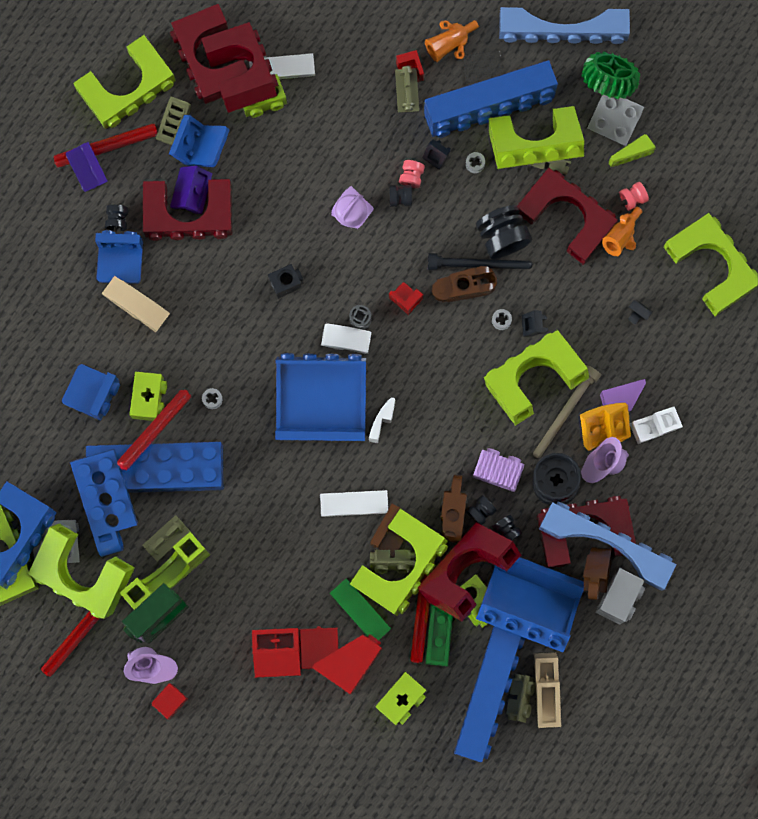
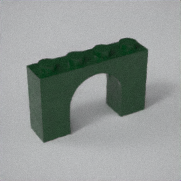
[122,583,189,644]

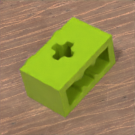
[130,372,167,421]
[375,672,426,725]

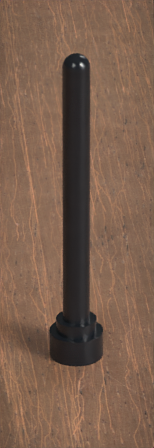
[428,253,533,271]

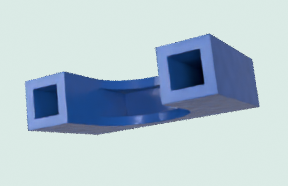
[0,481,57,589]

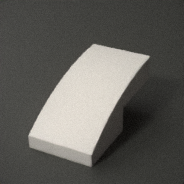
[321,324,371,354]
[369,398,395,443]
[630,407,683,444]

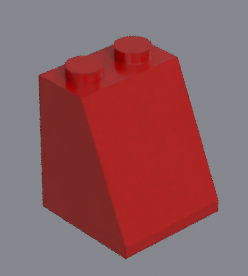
[312,634,383,695]

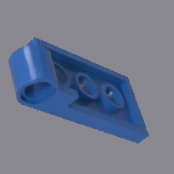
[70,449,138,557]

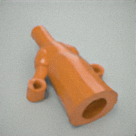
[425,20,479,63]
[602,207,642,257]

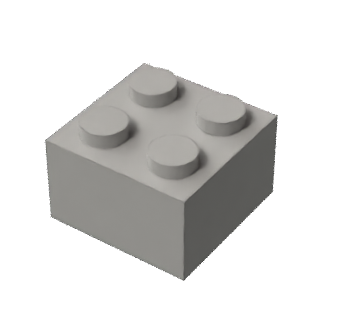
[595,568,646,625]

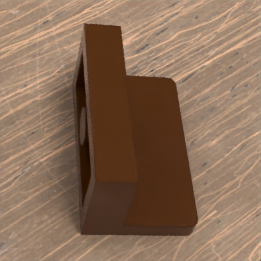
[370,503,404,557]

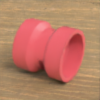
[399,160,425,188]
[619,182,649,211]

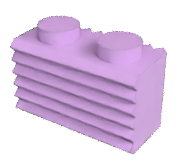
[473,448,524,492]

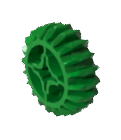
[581,52,640,99]

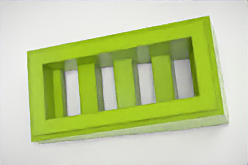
[608,134,656,167]

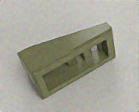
[156,97,192,145]

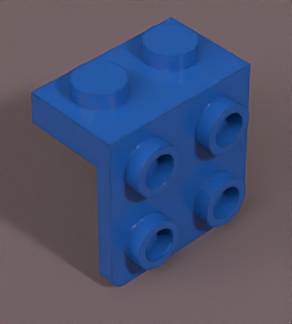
[169,115,229,167]
[95,230,143,284]
[62,364,120,421]

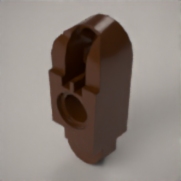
[432,266,497,302]
[440,474,467,543]
[583,547,612,600]

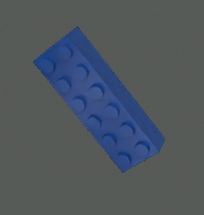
[424,60,558,138]
[86,442,224,493]
[454,626,525,763]

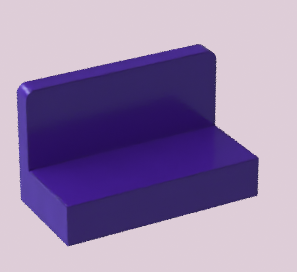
[66,142,108,192]
[170,166,212,214]

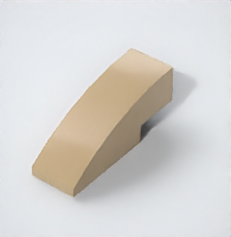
[102,276,170,332]
[534,653,561,728]

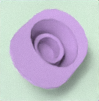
[332,186,374,229]
[581,437,629,483]
[124,647,178,684]

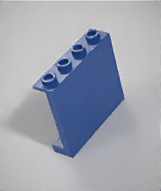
[275,353,366,441]
[476,557,584,652]

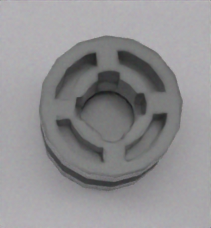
[349,305,371,330]

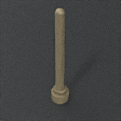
[533,365,601,458]

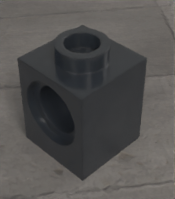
[268,264,303,299]

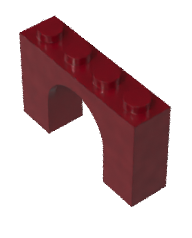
[170,4,248,104]
[201,22,279,113]
[517,168,618,265]
[143,179,232,241]
[537,496,636,569]
[418,522,521,621]

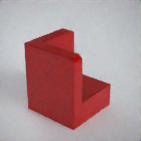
[396,50,424,82]
[389,283,423,315]
[152,683,188,720]

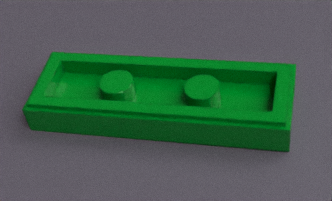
[329,578,391,640]
[425,604,453,667]

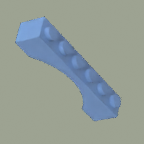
[499,7,630,44]
[539,502,677,591]

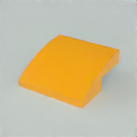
[580,402,631,451]

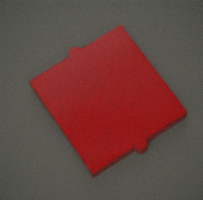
[300,626,338,669]

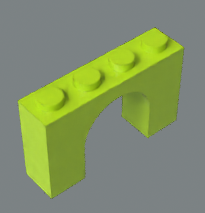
[73,35,176,129]
[489,106,584,169]
[664,213,758,316]
[484,330,589,426]
[0,505,39,606]
[350,509,448,616]
[28,523,135,619]
[120,532,210,610]

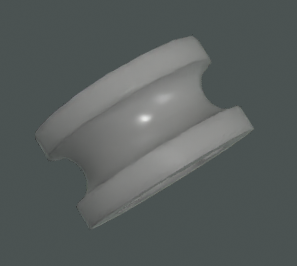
[466,152,485,173]
[492,309,512,330]
[202,388,223,409]

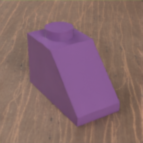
[600,379,646,413]

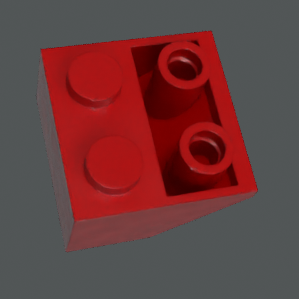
[252,628,301,678]

